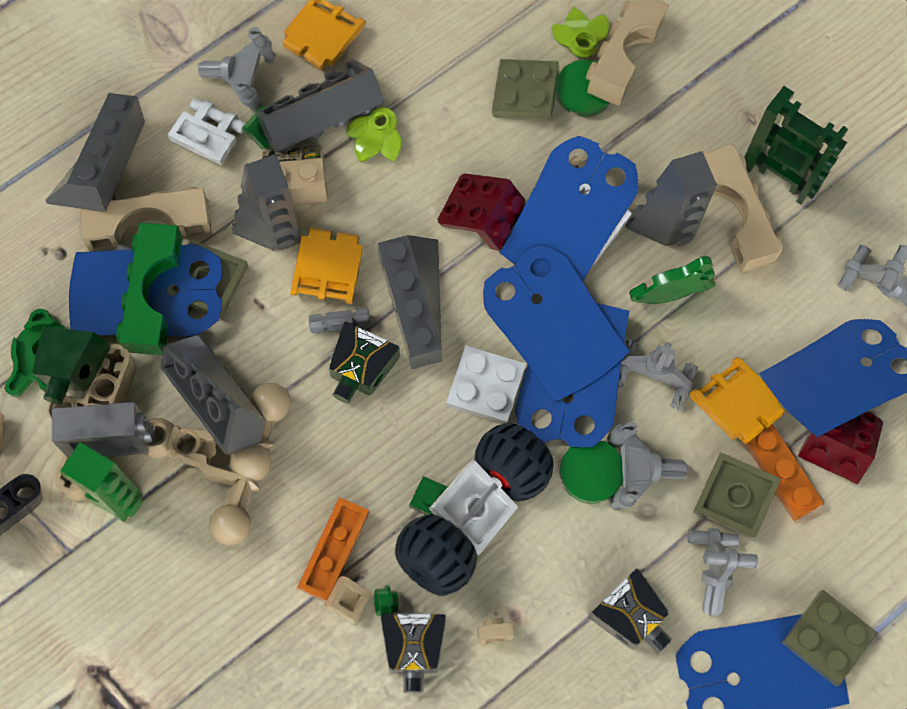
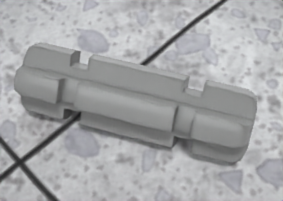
[309,308,371,333]

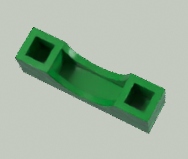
[116,223,183,355]
[59,442,142,522]

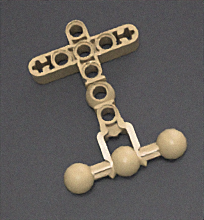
[47,344,291,546]

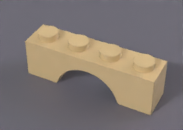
[586,0,669,107]
[704,144,782,273]
[79,187,212,252]

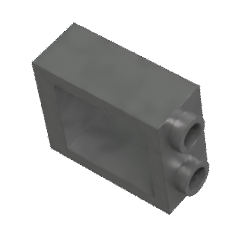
[52,402,154,458]

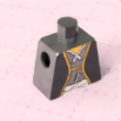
[589,568,672,654]
[381,614,446,693]

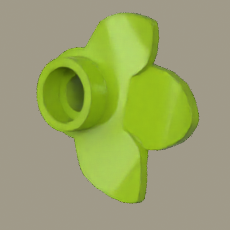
[552,7,609,59]
[346,107,402,162]

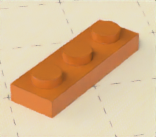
[745,424,824,522]
[297,497,370,602]

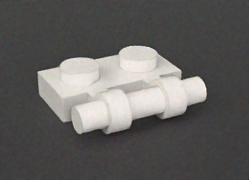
[168,98,246,166]

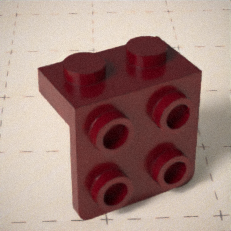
[437,173,525,251]
[798,411,883,485]

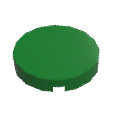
[556,59,610,117]
[559,441,623,504]

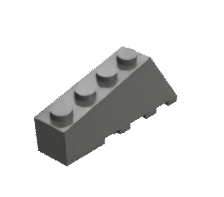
[255,59,384,152]
[45,93,145,212]
[625,151,717,246]
[231,154,301,250]
[378,235,442,369]
[161,335,265,455]

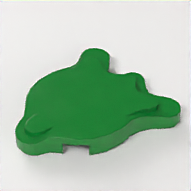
[629,256,716,304]
[4,309,66,397]

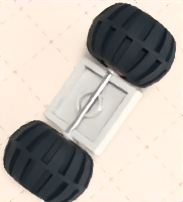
[395,423,554,596]

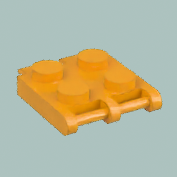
[283,0,366,70]
[290,227,364,305]
[689,357,785,444]

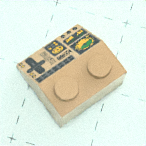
[262,145,328,205]

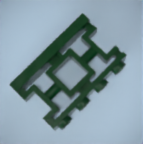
[744,86,848,205]

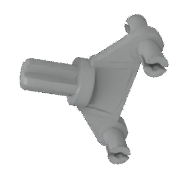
[198,27,276,113]
[837,245,907,306]
[618,340,698,410]
[607,421,688,510]
[687,528,758,616]

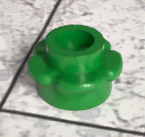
[374,585,399,616]

